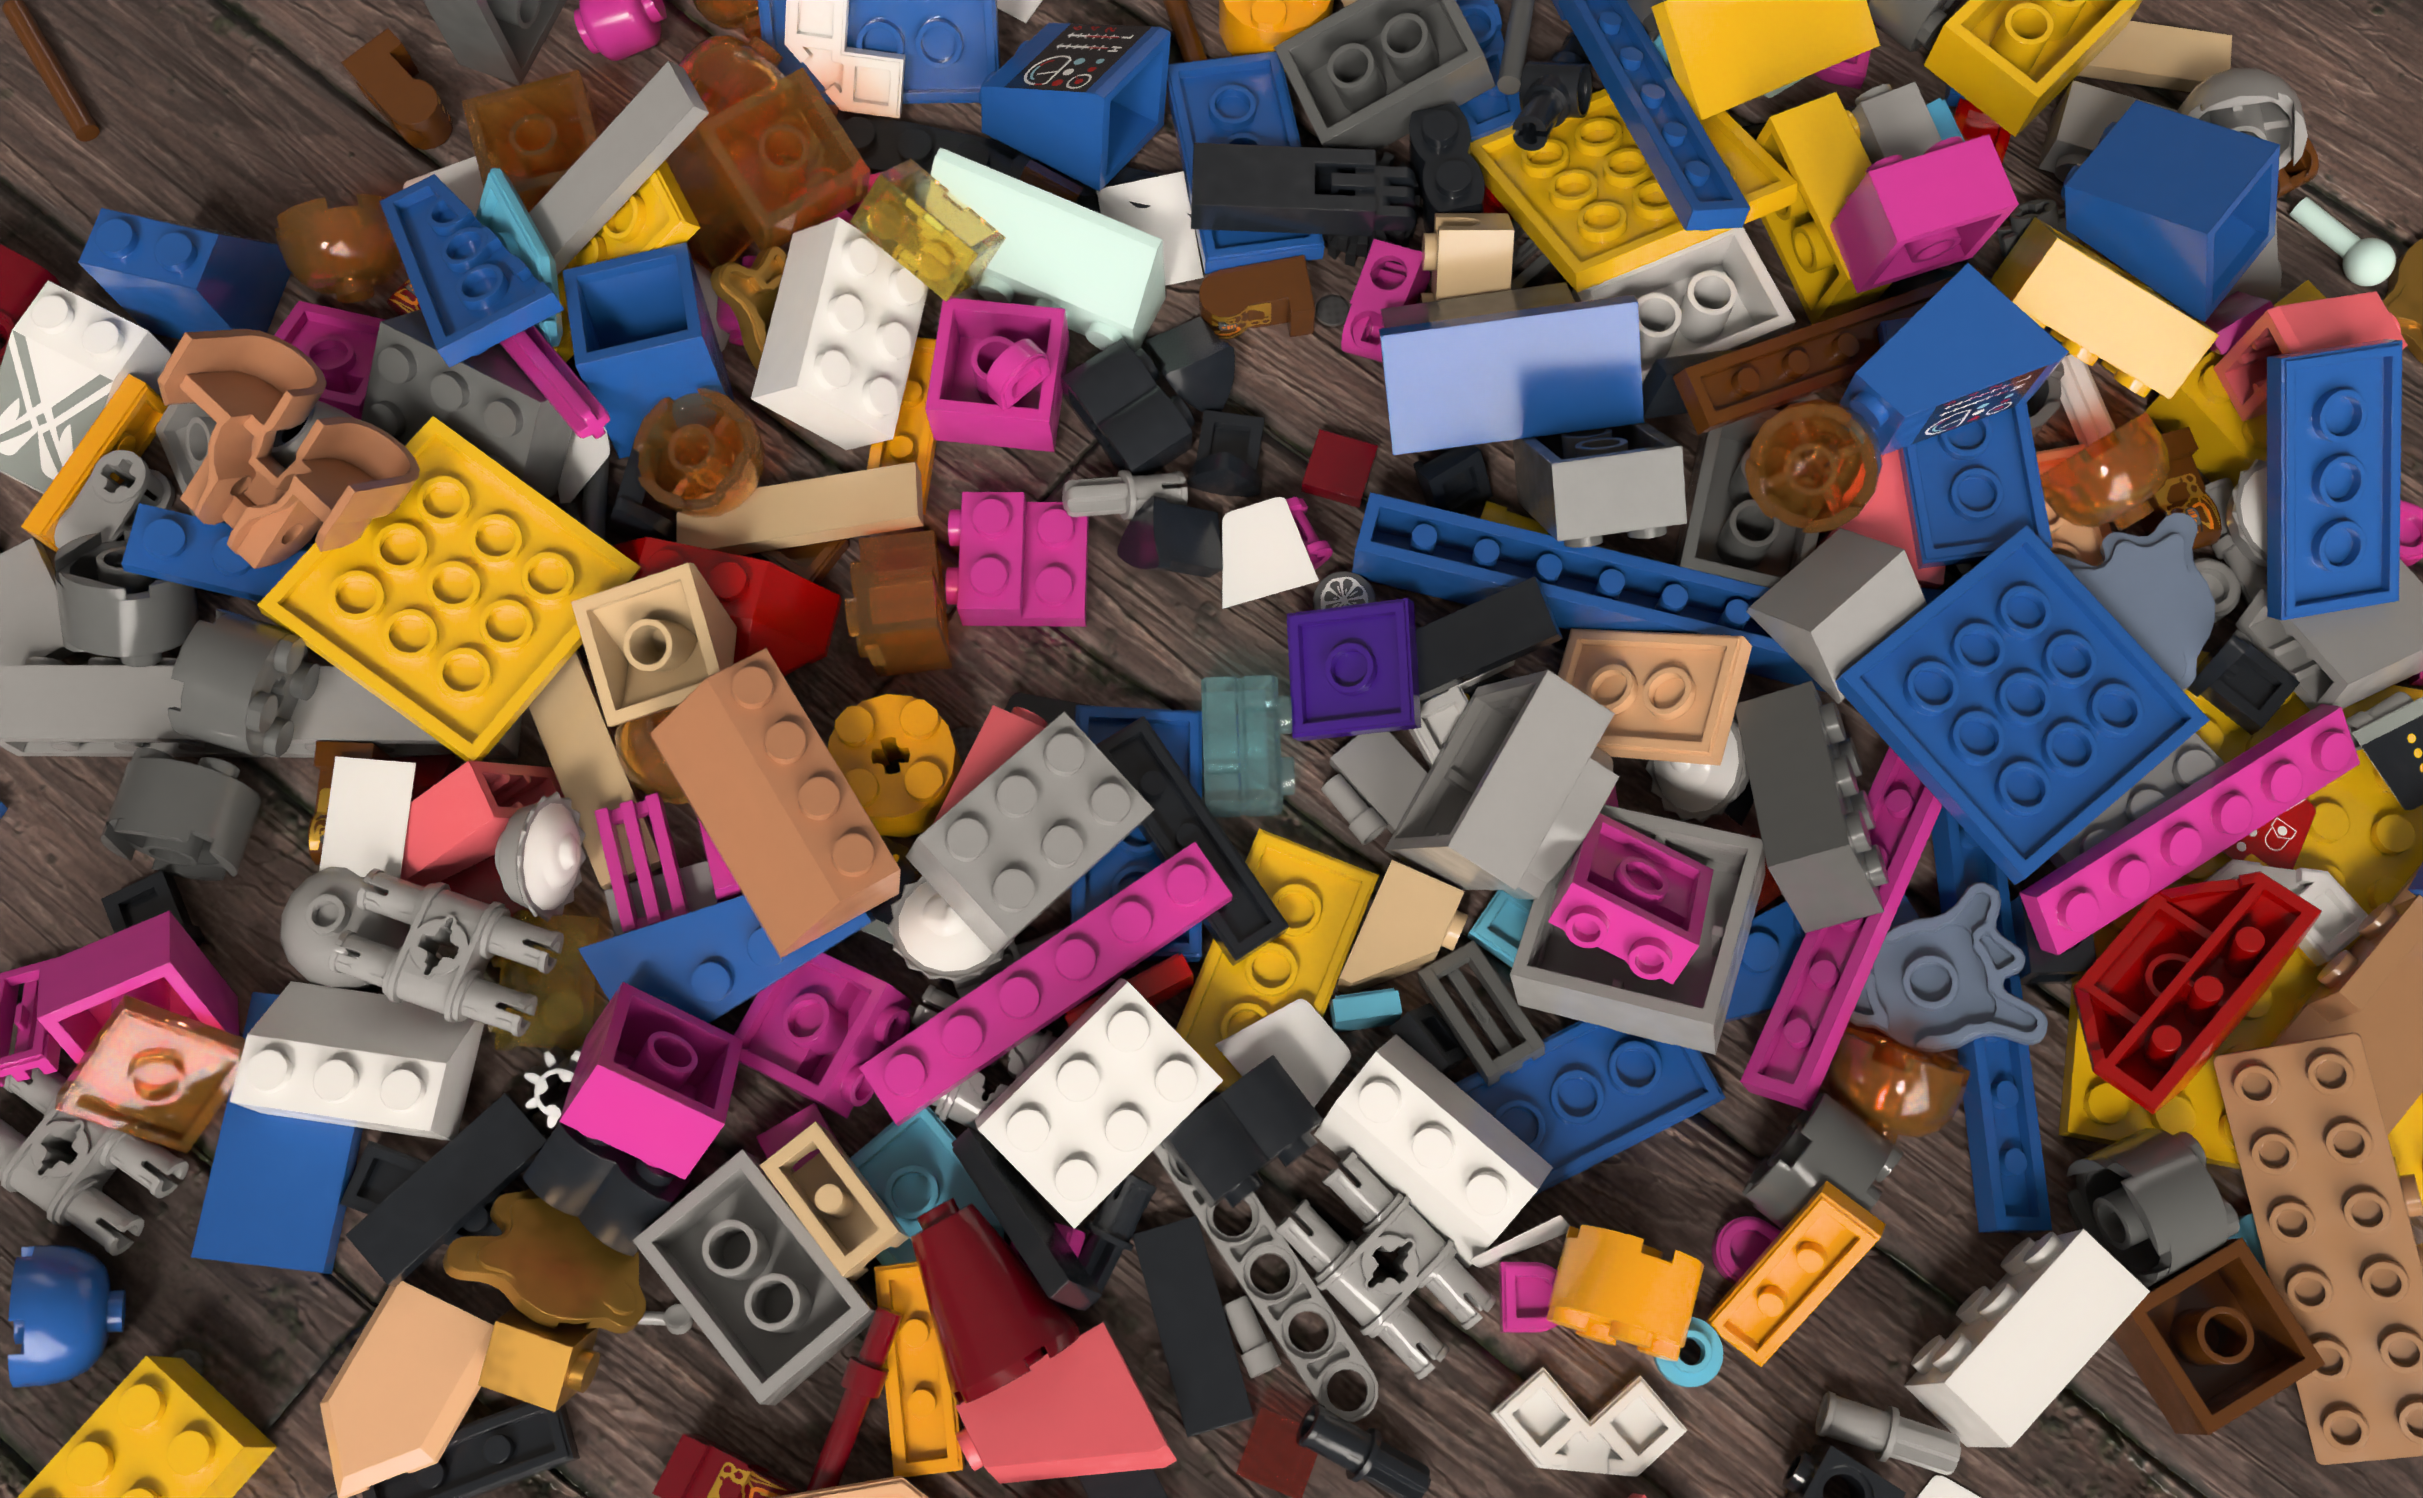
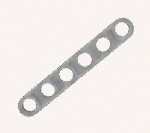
[1153,1107,1378,1422]

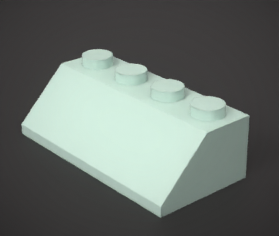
[915,147,1166,352]

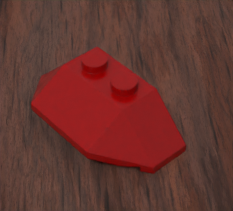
[611,537,842,677]
[2073,871,2322,1115]

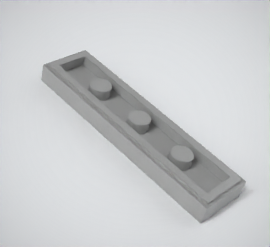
[529,61,709,275]

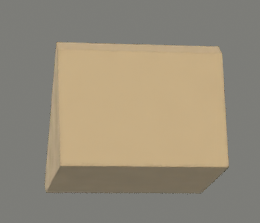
[571,563,737,727]

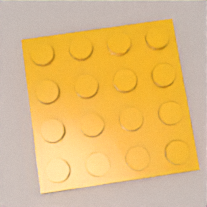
[1470,89,1798,293]
[257,416,641,762]

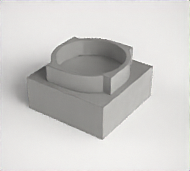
[1384,670,1619,899]
[1510,805,1765,1055]

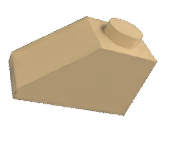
[1337,860,1469,994]

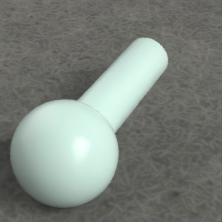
[2289,197,2396,286]

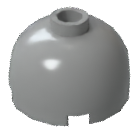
[2177,68,2308,170]
[280,868,410,993]

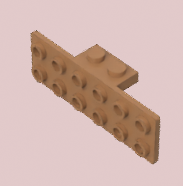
[2270,862,2423,1136]
[2214,1032,2423,1465]

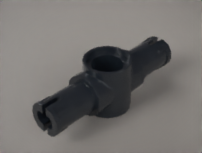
[1512,32,1592,151]

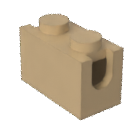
[1420,213,1514,303]
[759,1121,910,1281]

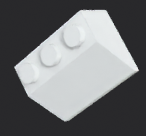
[229,981,484,1141]
[1314,1034,1553,1268]

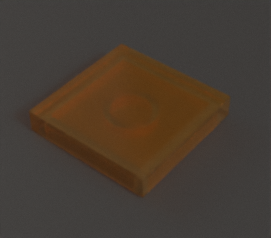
[55,995,246,1153]

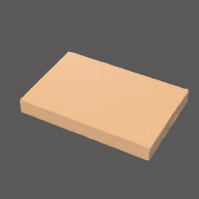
[1557,628,1752,766]

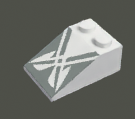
[0,281,172,494]

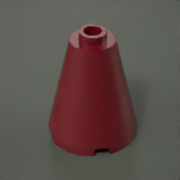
[911,1197,1081,1405]

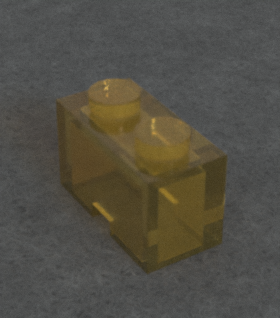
[850,159,1006,302]

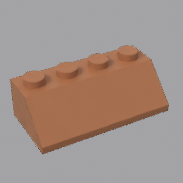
[650,648,901,959]

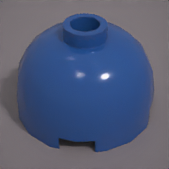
[8,1245,126,1388]

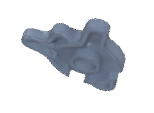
[2055,513,2215,692]
[1849,882,2048,1052]

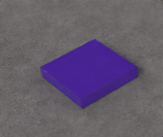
[1287,598,1421,741]

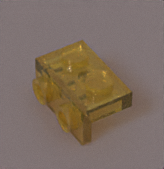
[487,910,599,1051]

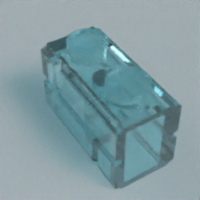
[1201,675,1295,818]

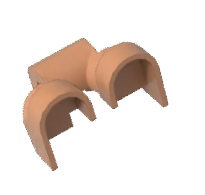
[157,329,420,569]

